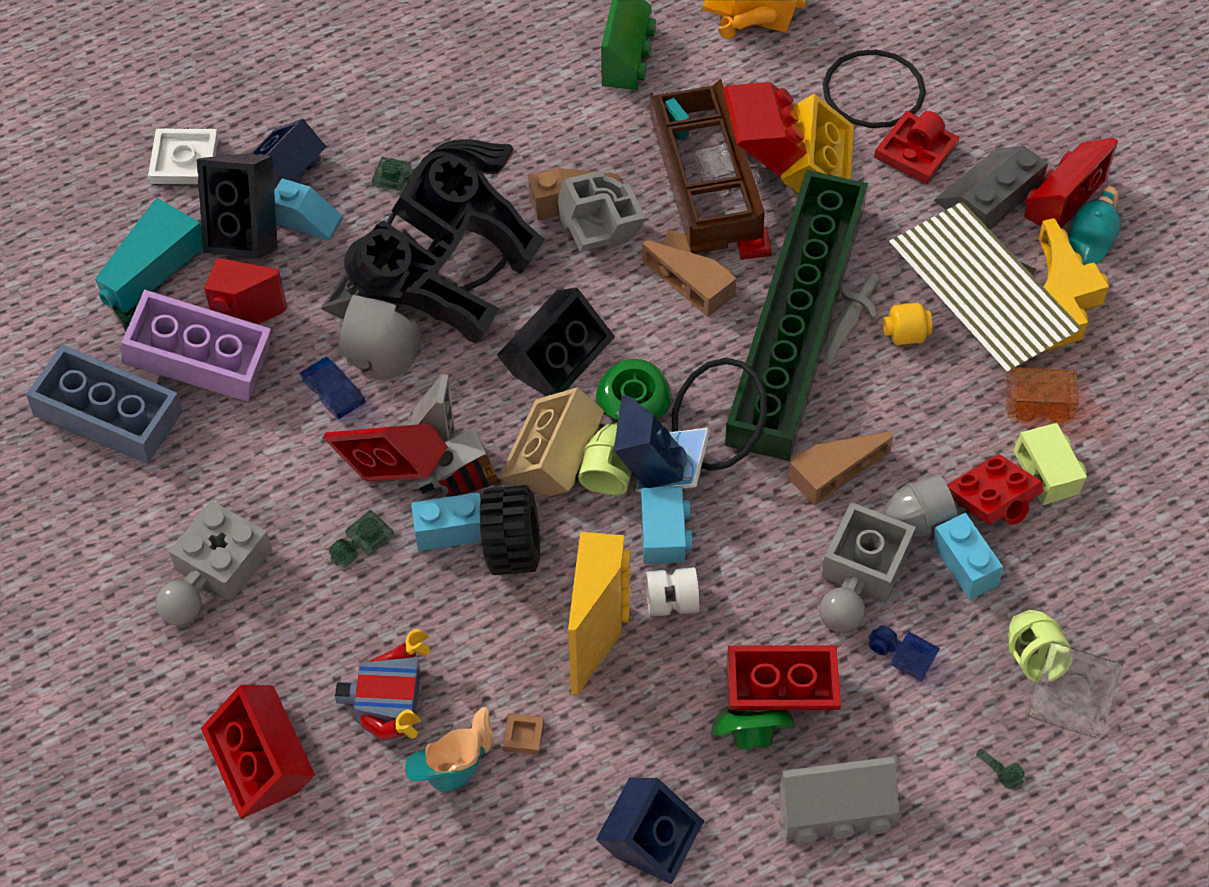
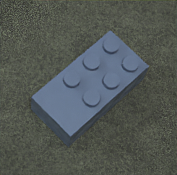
[26,344,182,464]

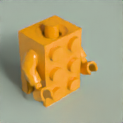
[702,0,807,39]

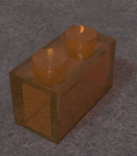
[1005,367,1079,423]

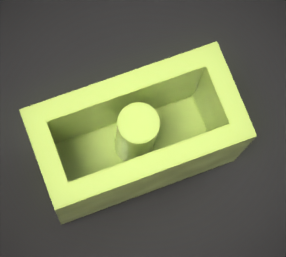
[1013,423,1087,505]

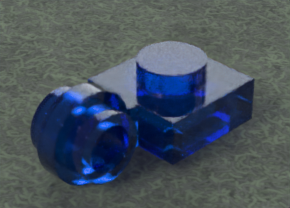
[868,626,940,682]

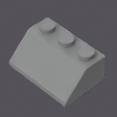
[778,756,899,844]

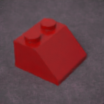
[204,258,287,325]

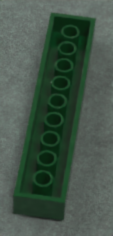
[725,170,868,461]

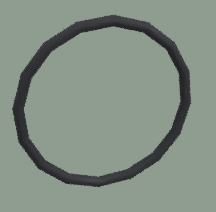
[822,49,926,128]
[672,357,767,471]

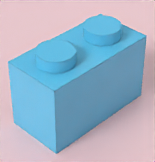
[641,487,692,564]
[411,492,482,551]
[933,513,1003,600]

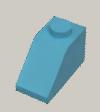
[274,178,343,240]

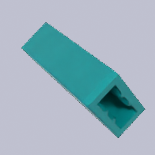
[95,198,203,314]

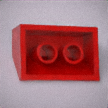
[723,82,807,176]
[1024,138,1118,229]
[322,424,448,481]
[726,645,841,710]
[201,685,315,819]

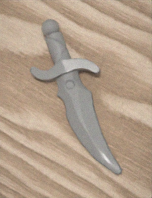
[825,273,881,365]

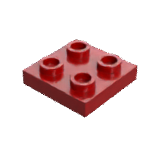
[874,111,959,184]
[947,454,1044,525]

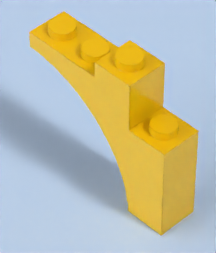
[1038,218,1109,352]

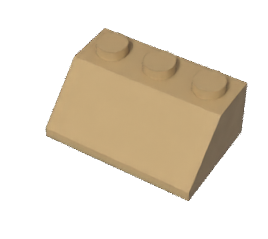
[498,387,605,496]

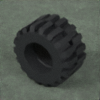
[480,485,540,576]

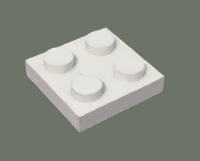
[148,129,219,184]

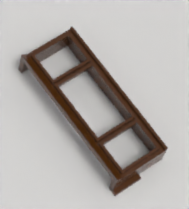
[650,79,765,254]

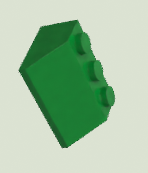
[601,0,656,90]

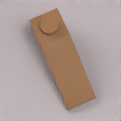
[528,168,621,220]
[642,240,736,317]
[788,431,893,506]

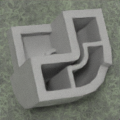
[558,172,646,252]
[339,295,421,380]

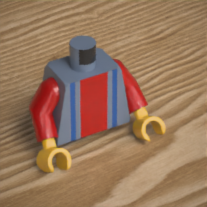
[335,629,430,741]

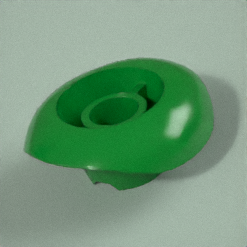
[596,359,672,420]
[711,707,795,750]

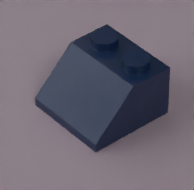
[250,119,327,188]
[614,395,687,488]
[596,777,704,884]

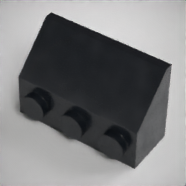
[197,154,278,258]
[497,287,615,396]

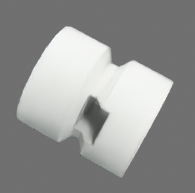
[645,567,700,617]

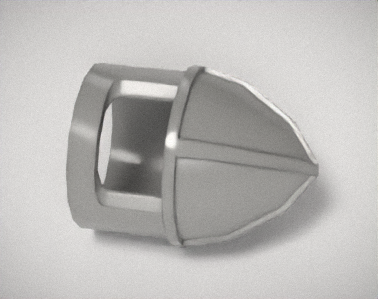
[883,474,958,537]

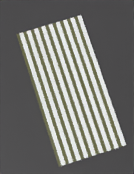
[889,201,1082,371]

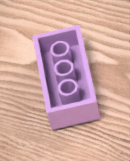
[121,290,271,402]

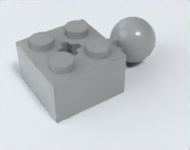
[156,501,272,625]
[819,502,916,633]

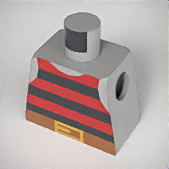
[416,427,500,497]

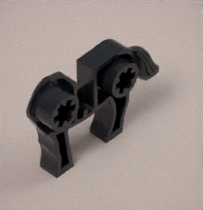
[344,139,545,344]

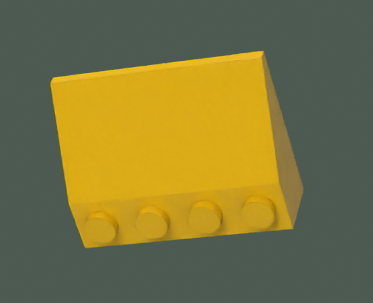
[568,532,631,695]

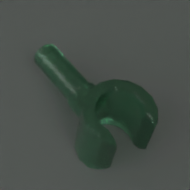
[976,748,1025,789]

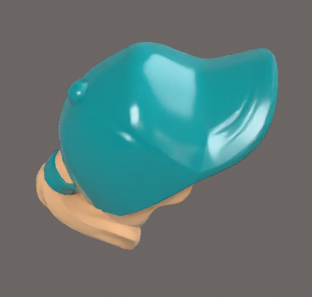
[1068,186,1122,265]
[405,707,493,792]

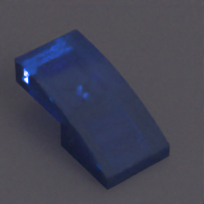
[299,356,366,419]

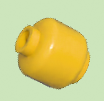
[883,303,932,347]

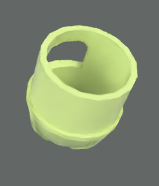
[578,423,632,496]
[1008,610,1074,682]

